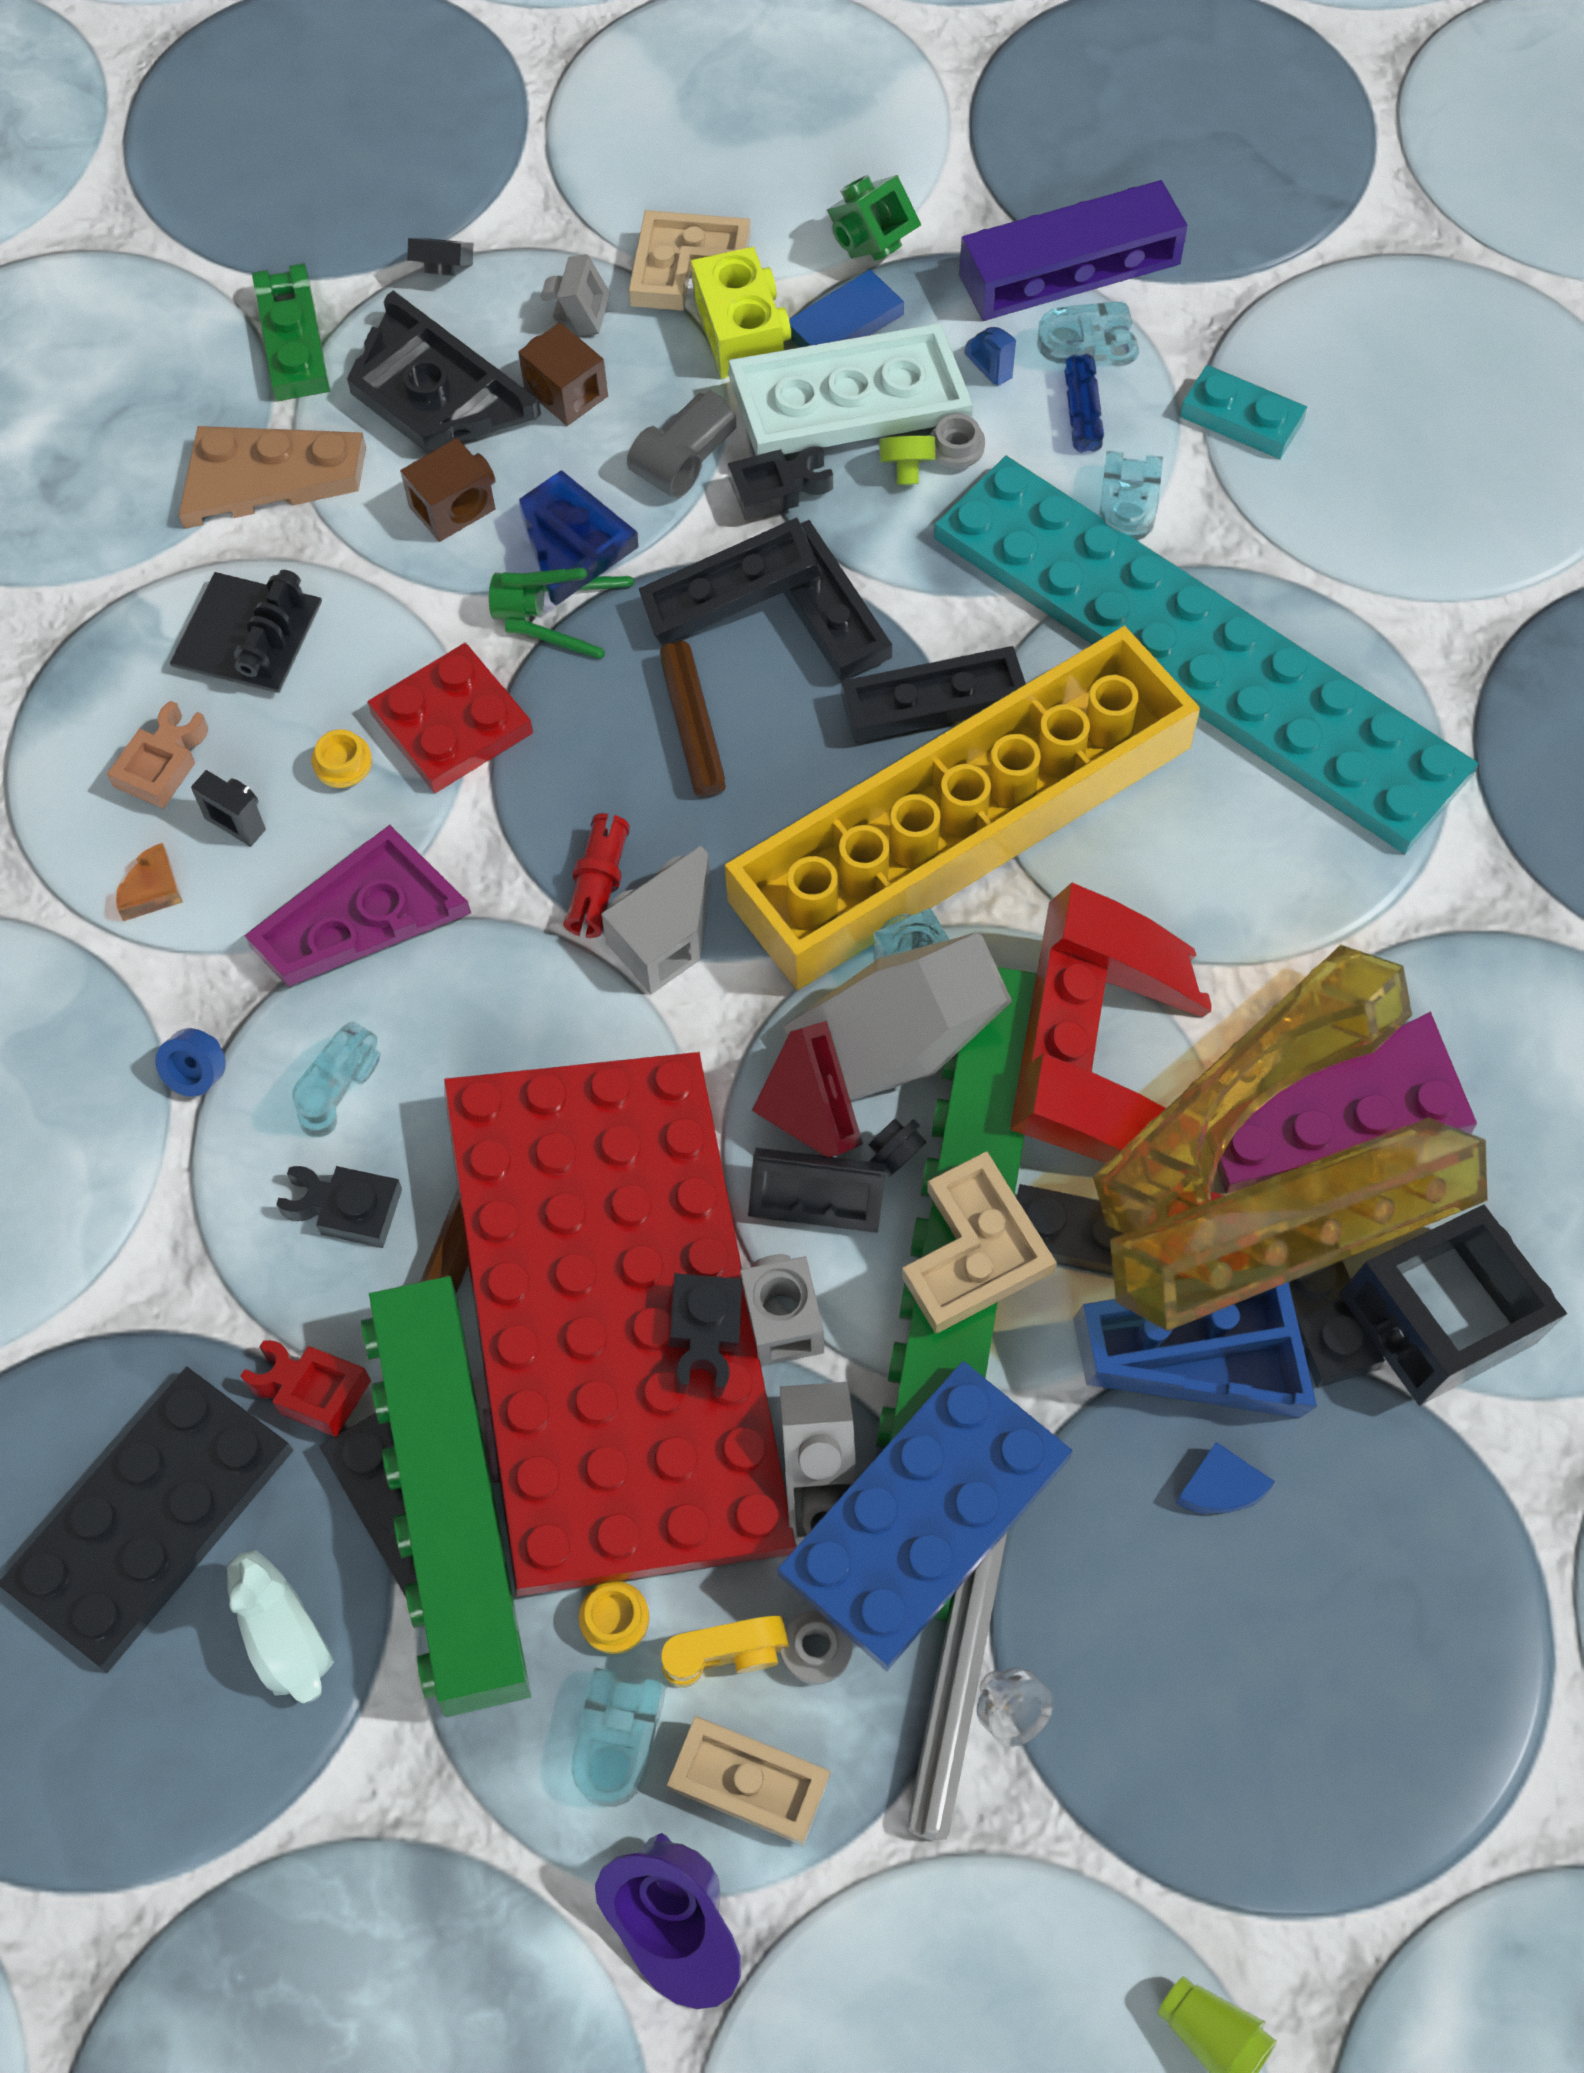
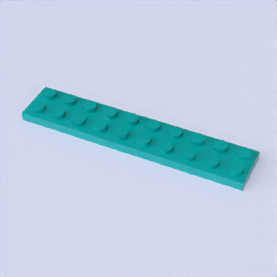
[934,455,1479,855]

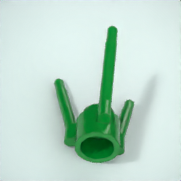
[489,568,634,659]

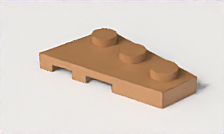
[179,426,366,529]

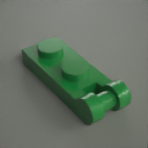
[252,263,331,402]

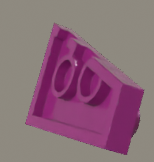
[244,824,471,987]

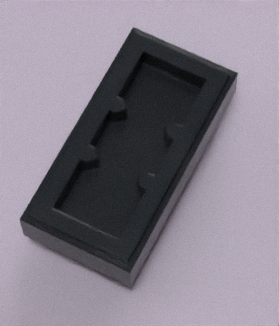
[748,1147,886,1233]

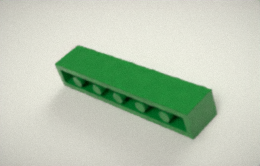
[361,1276,532,1717]

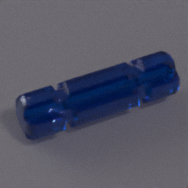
[1064,353,1104,453]

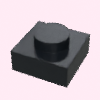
[407,238,474,275]
[191,770,266,847]

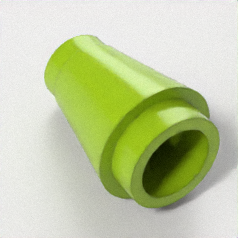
[1157,1976,1277,2073]

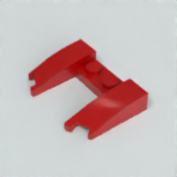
[1010,882,1212,1180]

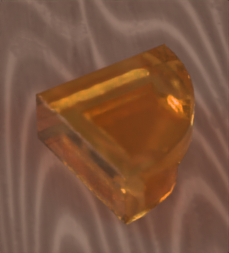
[116,842,183,922]

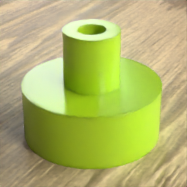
[879,436,936,485]

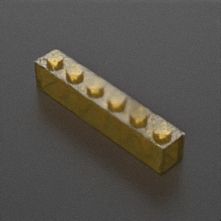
[1110,1118,1488,1331]

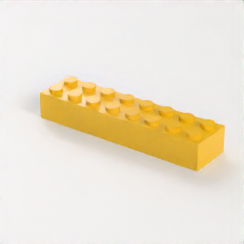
[725,625,1200,991]

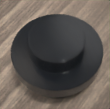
[868,1118,927,1178]

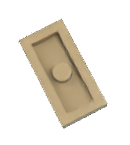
[667,1716,830,1846]

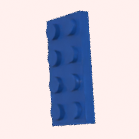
[777,1361,1073,1672]

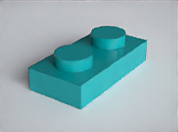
[1180,365,1308,460]

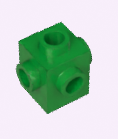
[827,175,922,261]

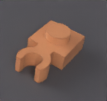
[107,701,208,809]

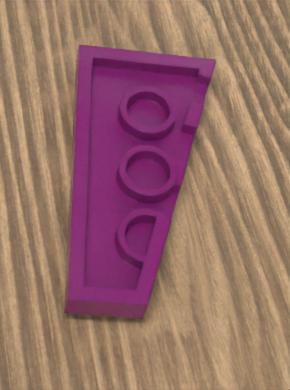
[1205,1011,1477,1194]

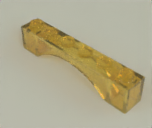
[1093,944,1412,1254]

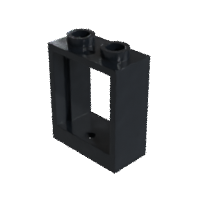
[1338,1204,1568,1406]

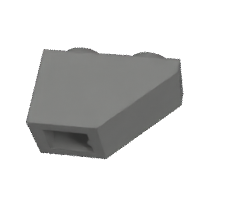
[601,845,711,994]
[780,1382,857,1547]

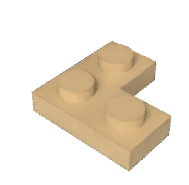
[629,210,751,311]
[902,1151,1057,1334]

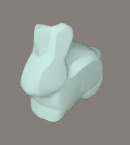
[227,1550,334,1704]

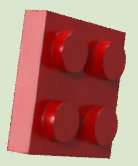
[367,642,533,794]

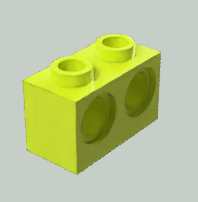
[691,246,791,379]

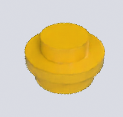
[311,729,373,788]
[578,1581,650,1654]

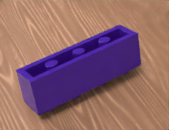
[959,180,1188,322]

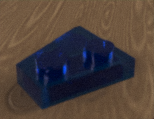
[519,470,639,606]

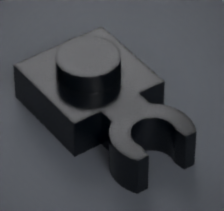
[727,446,833,520]
[276,1166,402,1248]
[668,1273,742,1397]

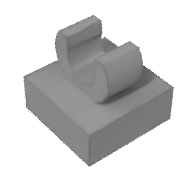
[541,254,610,336]

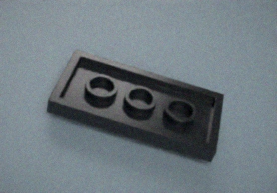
[0,1366,294,1673]

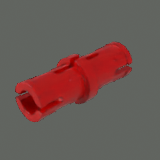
[563,813,630,938]

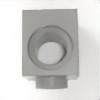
[740,1254,824,1367]

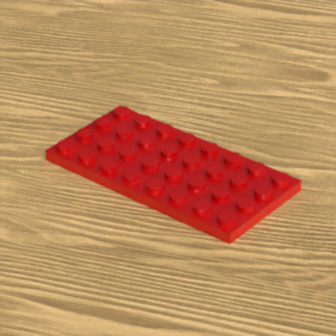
[444,1052,796,1597]

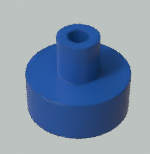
[155,1028,226,1097]

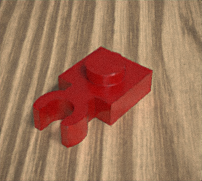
[240,1340,371,1437]

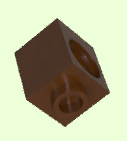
[518,322,608,426]
[400,438,496,542]

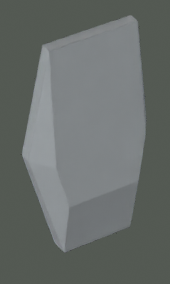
[783,933,1012,1101]

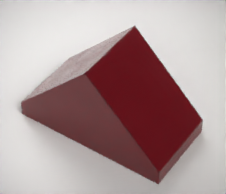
[752,1021,863,1158]

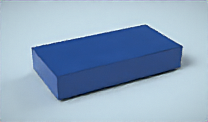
[789,269,904,348]

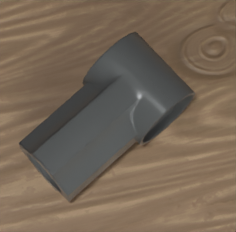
[627,390,736,499]

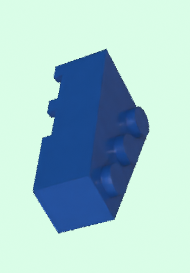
[1073,1270,1317,1418]

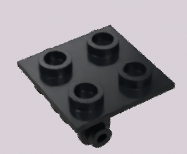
[170,570,322,693]

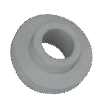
[930,414,985,468]
[781,1610,852,1684]

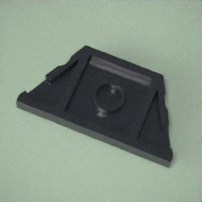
[347,290,541,452]

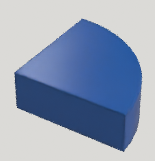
[964,327,1016,387]
[1176,1442,1275,1514]

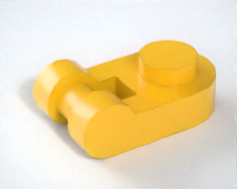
[661,1616,789,1688]

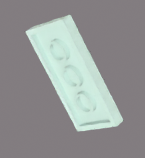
[728,323,973,456]

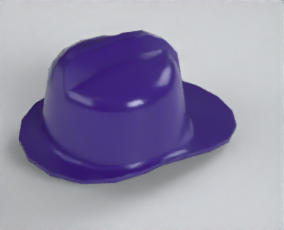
[595,1833,741,2009]

